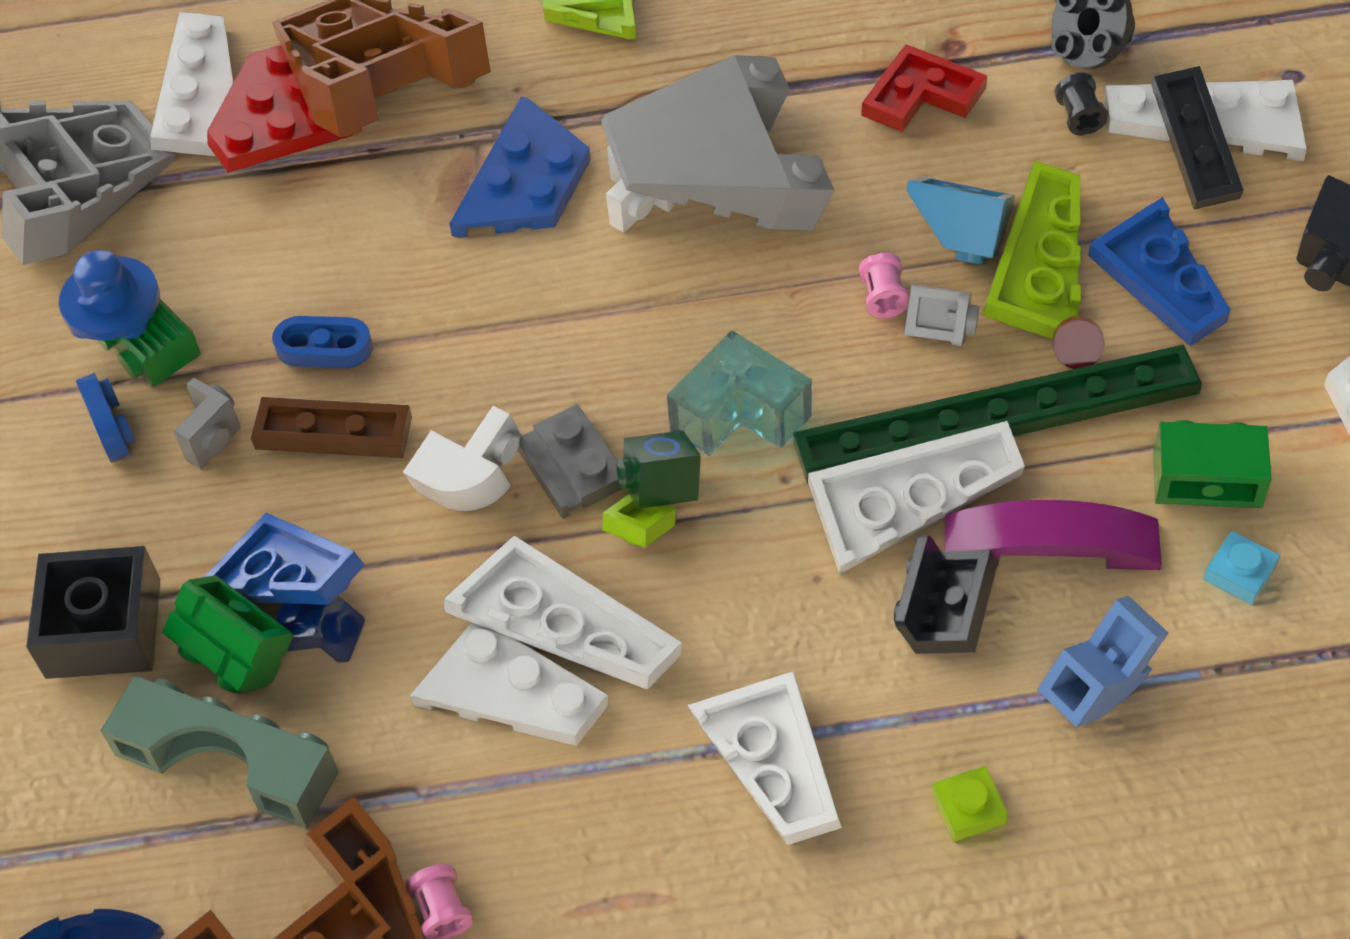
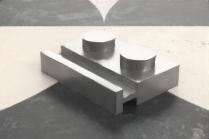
[518,404,622,519]

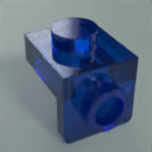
[277,595,365,663]

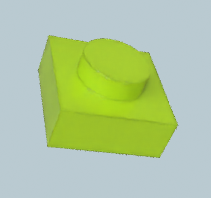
[602,494,676,548]
[932,765,1008,842]

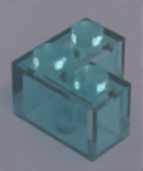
[667,330,812,456]

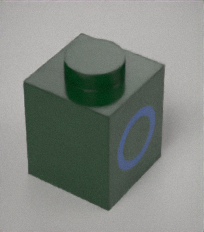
[616,430,701,509]

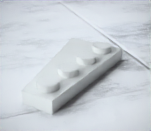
[150,12,233,156]

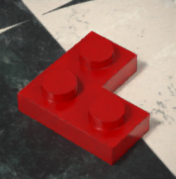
[861,44,987,132]

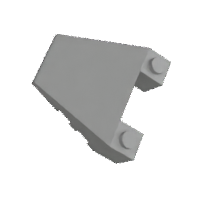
[601,55,834,231]
[0,101,175,265]

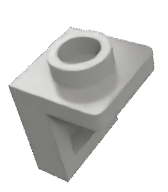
[904,284,979,347]
[174,378,240,469]

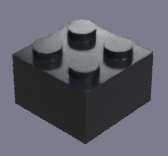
[26,546,161,679]

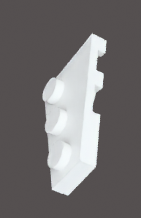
[688,671,842,845]

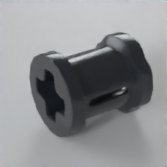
[1054,72,1109,136]

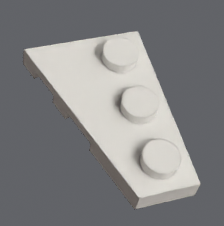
[410,623,609,746]

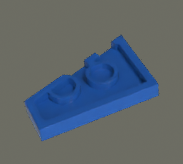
[204,513,365,605]

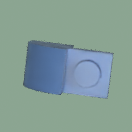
[1037,596,1169,728]

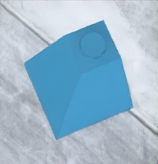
[906,177,1015,264]

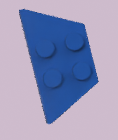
[449,96,591,238]

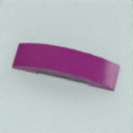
[945,500,1162,570]

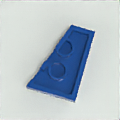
[1088,197,1230,347]

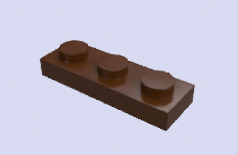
[251,397,412,458]

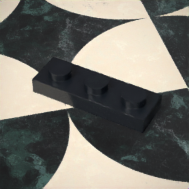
[1151,66,1244,210]

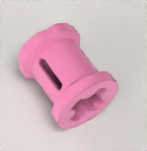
[858,252,910,318]
[405,864,473,939]

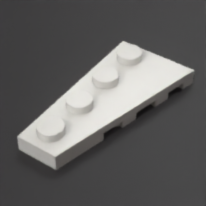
[1104,80,1307,162]
[808,421,1025,575]
[444,536,682,690]

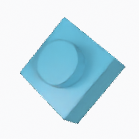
[1203,530,1280,605]

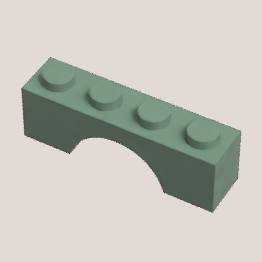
[100,675,339,829]

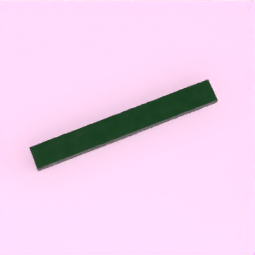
[793,344,1202,483]

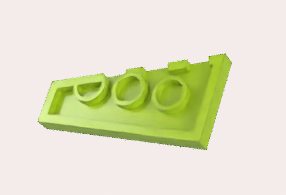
[981,160,1081,340]

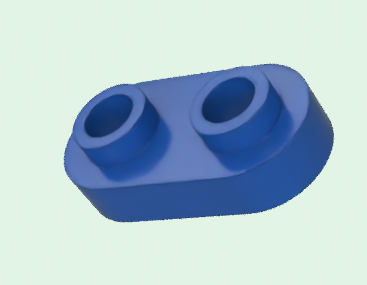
[272,316,373,368]
[76,372,135,463]

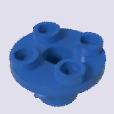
[59,250,160,341]

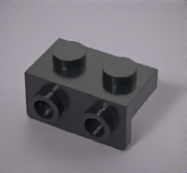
[894,535,998,654]

